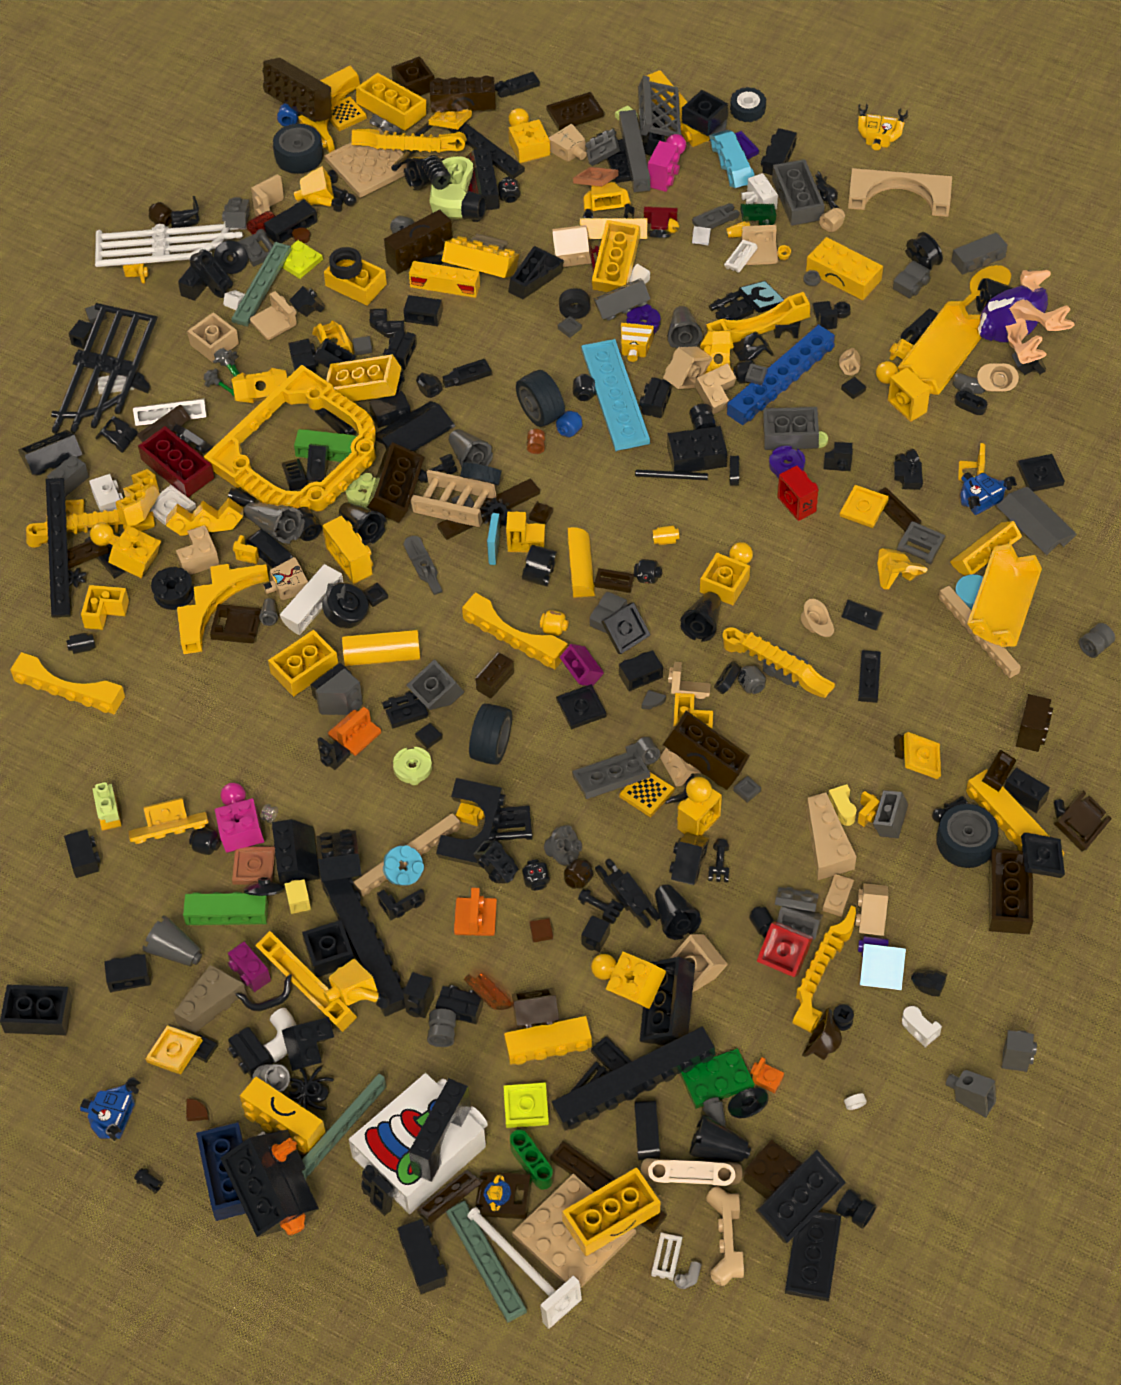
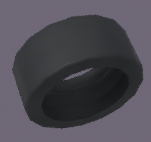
[329,247,362,279]

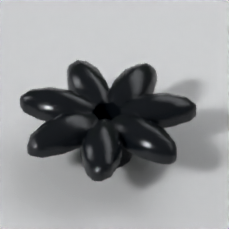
[68,568,87,588]

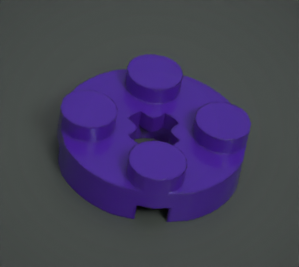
[627,304,661,334]
[769,446,805,478]

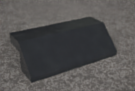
[375,401,455,451]

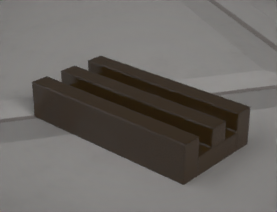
[595,568,635,593]

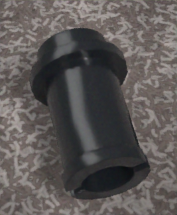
[134,1168,163,1194]

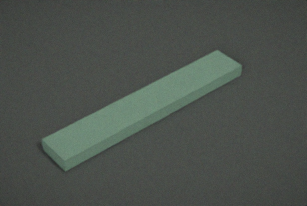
[231,242,291,327]
[302,1074,386,1179]
[446,1201,527,1323]

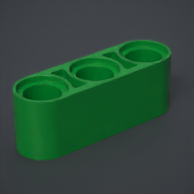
[510,1130,553,1189]

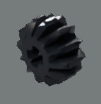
[481,498,512,528]

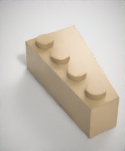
[806,793,856,881]

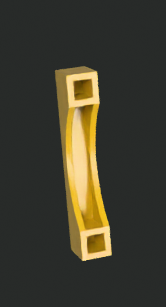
[706,292,810,343]
[462,592,568,669]
[10,652,125,714]
[255,931,357,1032]

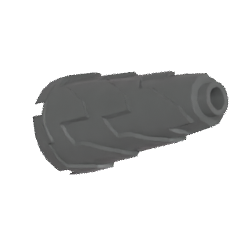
[243,502,304,544]

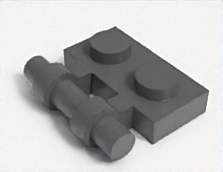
[585,128,620,166]
[775,886,819,912]

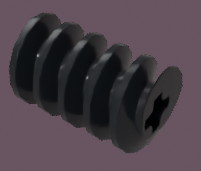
[420,155,451,190]

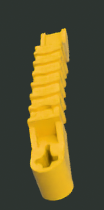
[351,129,467,153]
[26,509,155,548]
[723,627,836,698]
[792,905,856,1033]

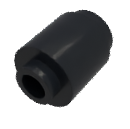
[66,632,95,654]
[749,906,775,938]

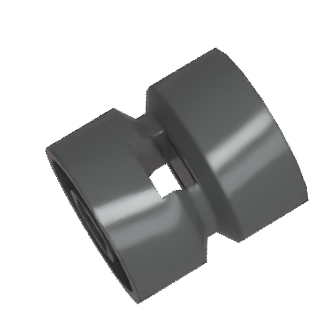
[1079,623,1115,658]
[427,1009,456,1047]

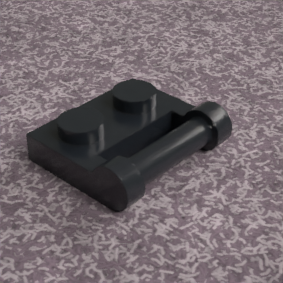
[494,806,532,842]

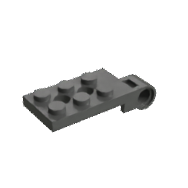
[572,737,660,799]

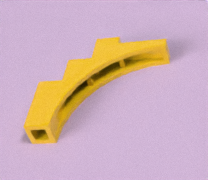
[298,66,360,153]
[177,564,269,654]

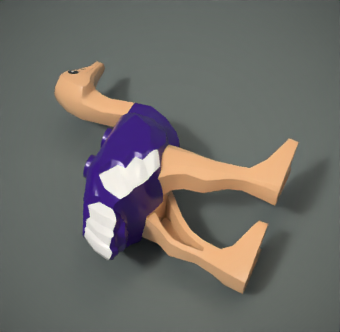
[978,270,1074,364]

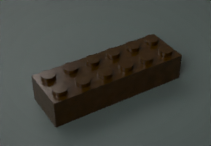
[262,58,332,122]

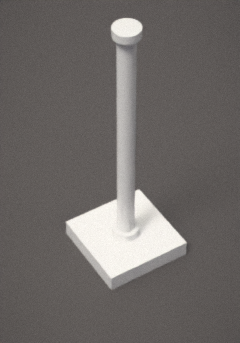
[467,1207,582,1329]

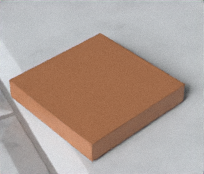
[573,167,618,187]
[232,847,275,885]

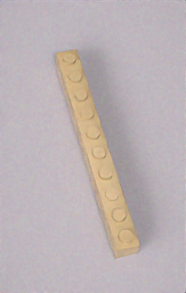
[939,586,1021,678]
[354,813,461,897]

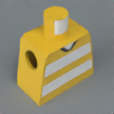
[621,323,654,362]

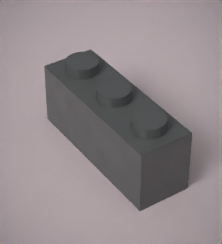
[951,232,1008,275]
[593,278,651,321]

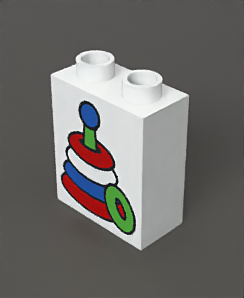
[348,1073,488,1215]

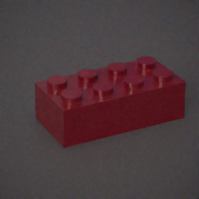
[138,426,214,497]

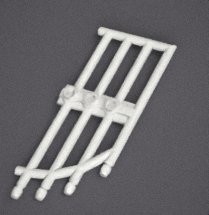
[95,221,247,267]

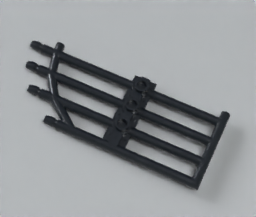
[51,303,158,434]

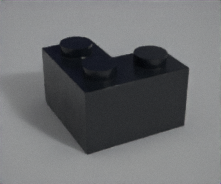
[669,833,709,885]
[281,1017,334,1071]

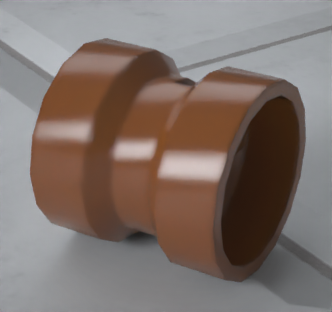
[527,429,545,454]

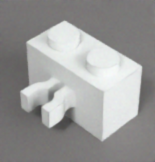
[741,173,778,210]

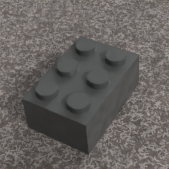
[763,407,819,450]

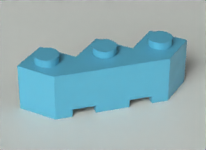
[709,130,754,188]

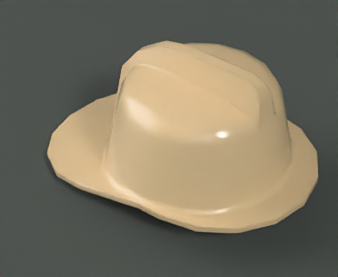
[977,363,1019,392]
[801,599,834,637]

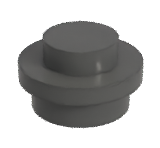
[803,270,821,286]

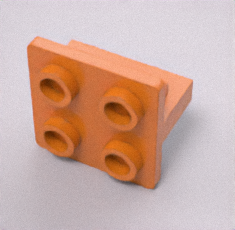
[328,707,381,756]
[454,888,497,936]

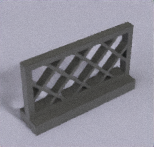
[638,75,681,136]

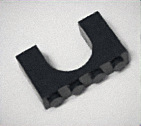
[436,778,506,868]
[409,1078,471,1182]

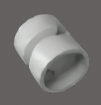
[253,1064,290,1092]

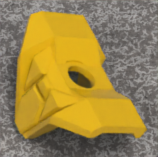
[312,321,354,354]
[700,330,734,374]
[231,368,287,403]
[877,548,927,590]

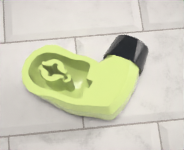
[429,157,486,222]

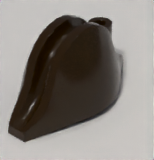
[802,1008,842,1060]

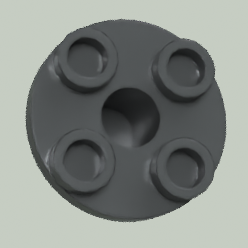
[544,825,582,866]

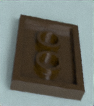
[546,92,604,131]

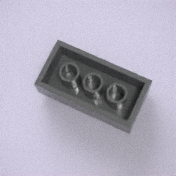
[772,159,824,226]

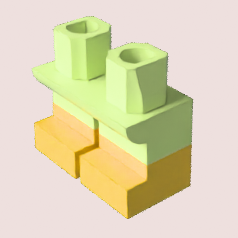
[92,782,122,831]

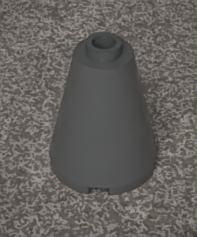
[668,306,702,349]
[449,429,493,467]
[143,915,202,967]

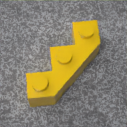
[115,469,160,527]
[166,498,243,536]

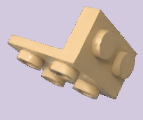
[251,174,284,222]
[741,225,778,265]
[250,291,297,340]
[668,662,711,699]
[660,748,700,786]

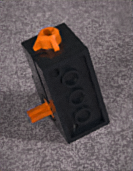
[220,1129,319,1237]

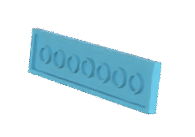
[581,339,650,451]

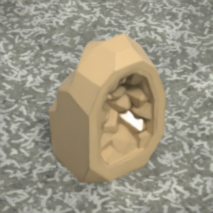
[819,208,845,232]
[839,348,861,376]

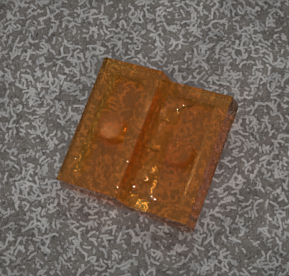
[463,972,513,1010]

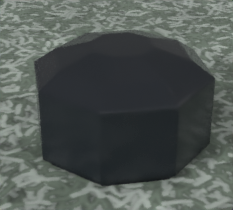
[834,302,850,318]

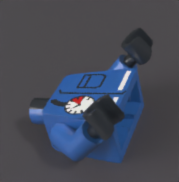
[960,472,1017,516]
[80,1077,141,1141]

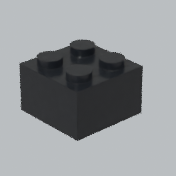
[682,90,728,136]
[302,920,354,977]

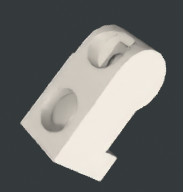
[902,1006,942,1047]

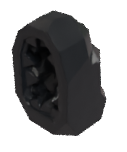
[416,373,442,398]
[911,969,948,997]

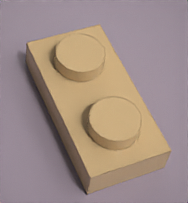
[823,874,854,917]

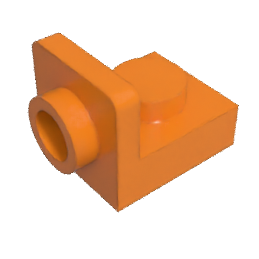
[750,1057,784,1093]

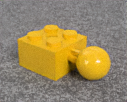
[508,108,550,163]
[876,361,930,422]
[90,522,161,578]
[700,542,753,606]
[677,777,722,836]
[591,951,667,1009]

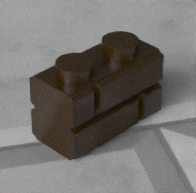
[475,653,514,698]

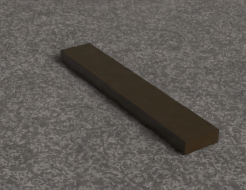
[437,478,540,540]
[550,1141,666,1233]

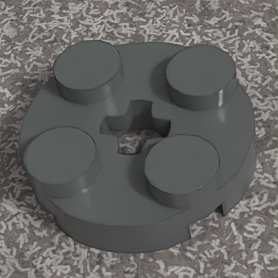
[369,114,402,135]

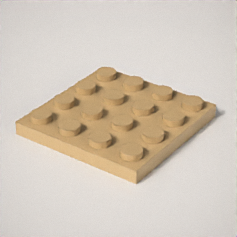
[324,128,407,198]
[512,1174,636,1289]

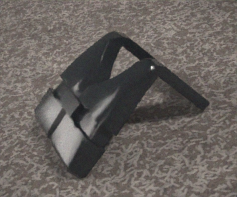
[171,196,199,228]
[774,321,800,338]
[732,332,774,361]
[95,416,138,453]

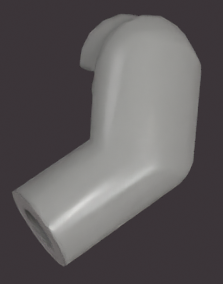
[674,1261,702,1289]

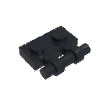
[709,291,754,320]
[381,691,429,729]
[361,1165,393,1216]

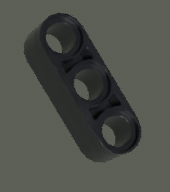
[246,529,293,569]
[634,1100,660,1160]

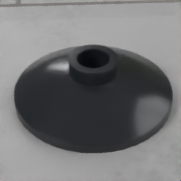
[214,240,248,274]
[244,877,285,896]
[728,1087,769,1118]

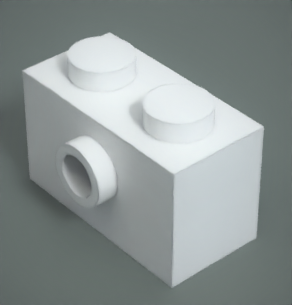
[89,474,123,512]

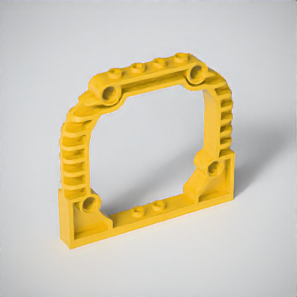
[204,365,376,511]

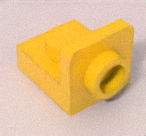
[123,263,149,283]
[889,339,914,361]
[233,535,259,564]
[455,803,485,826]

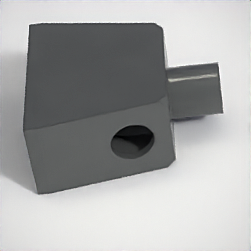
[946,1070,996,1118]

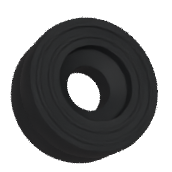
[559,288,590,319]

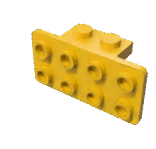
[129,798,209,844]

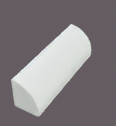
[133,398,207,426]
[280,564,343,635]

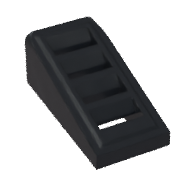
[282,459,307,491]

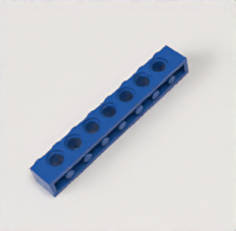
[727,324,835,425]

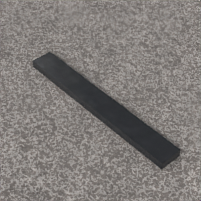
[46,478,70,618]

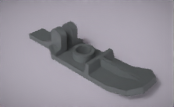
[403,535,443,595]

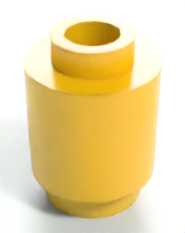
[653,525,680,546]

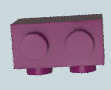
[559,644,604,686]
[228,942,271,993]

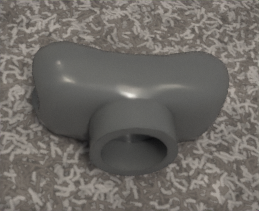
[953,373,986,394]

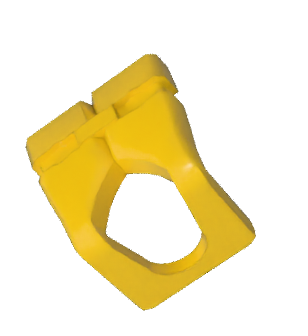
[958,443,985,481]

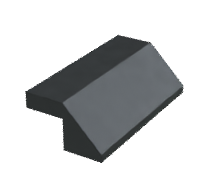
[997,486,1077,556]

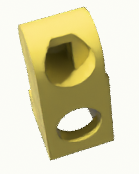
[828,784,857,826]

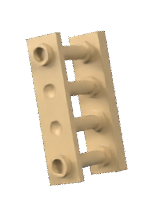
[411,470,496,527]

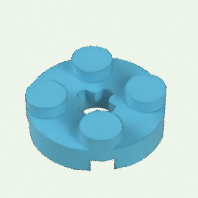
[383,845,424,886]

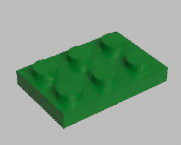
[679,1048,754,1109]

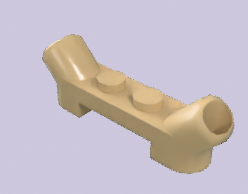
[641,1158,742,1186]
[706,1186,744,1286]

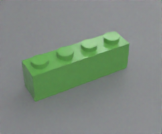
[294,429,357,462]
[183,892,268,925]

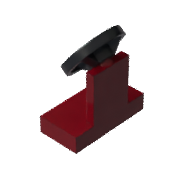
[644,207,678,238]

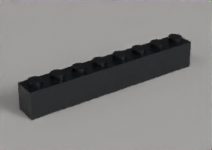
[322,877,405,1017]
[552,1026,715,1131]

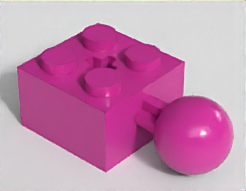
[648,134,686,192]
[215,783,265,853]

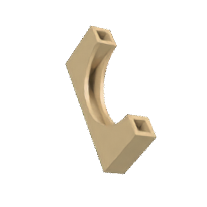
[848,168,952,217]

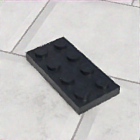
[755,1150,846,1243]
[785,1212,841,1302]

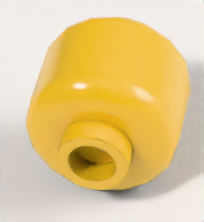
[540,610,569,636]

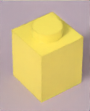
[285,879,311,914]

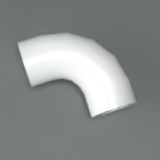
[264,1008,297,1063]

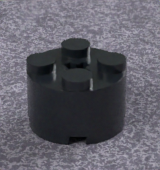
[522,544,557,587]

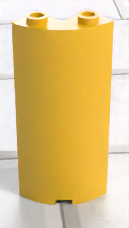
[897,301,982,395]
[967,544,1042,647]

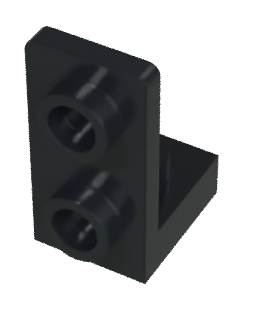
[813,301,838,330]
[317,737,351,770]
[377,889,425,921]

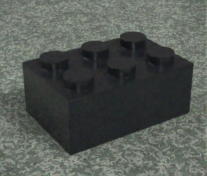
[667,426,727,472]
[316,829,362,882]
[0,984,73,1036]

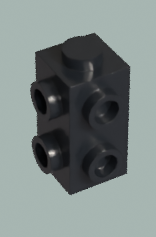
[473,840,519,883]

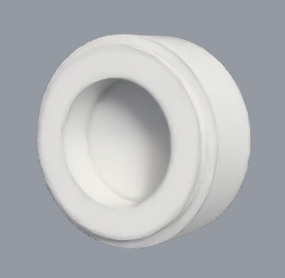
[844,1094,867,1110]

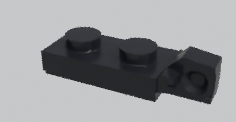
[443,359,492,388]

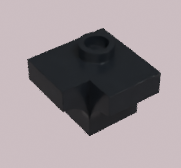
[289,286,325,317]
[1012,348,1046,376]
[824,442,853,471]
[894,461,923,490]

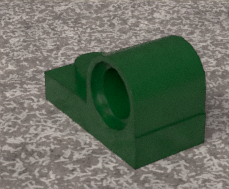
[740,204,777,225]

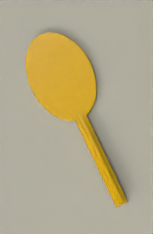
[962,265,1011,307]

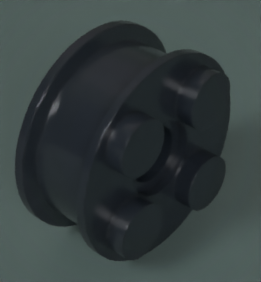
[905,232,943,270]
[151,567,194,610]

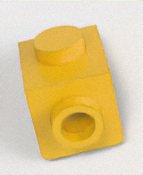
[858,791,880,827]

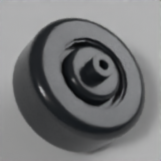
[322,582,369,628]

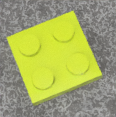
[282,240,323,279]
[503,1083,549,1128]

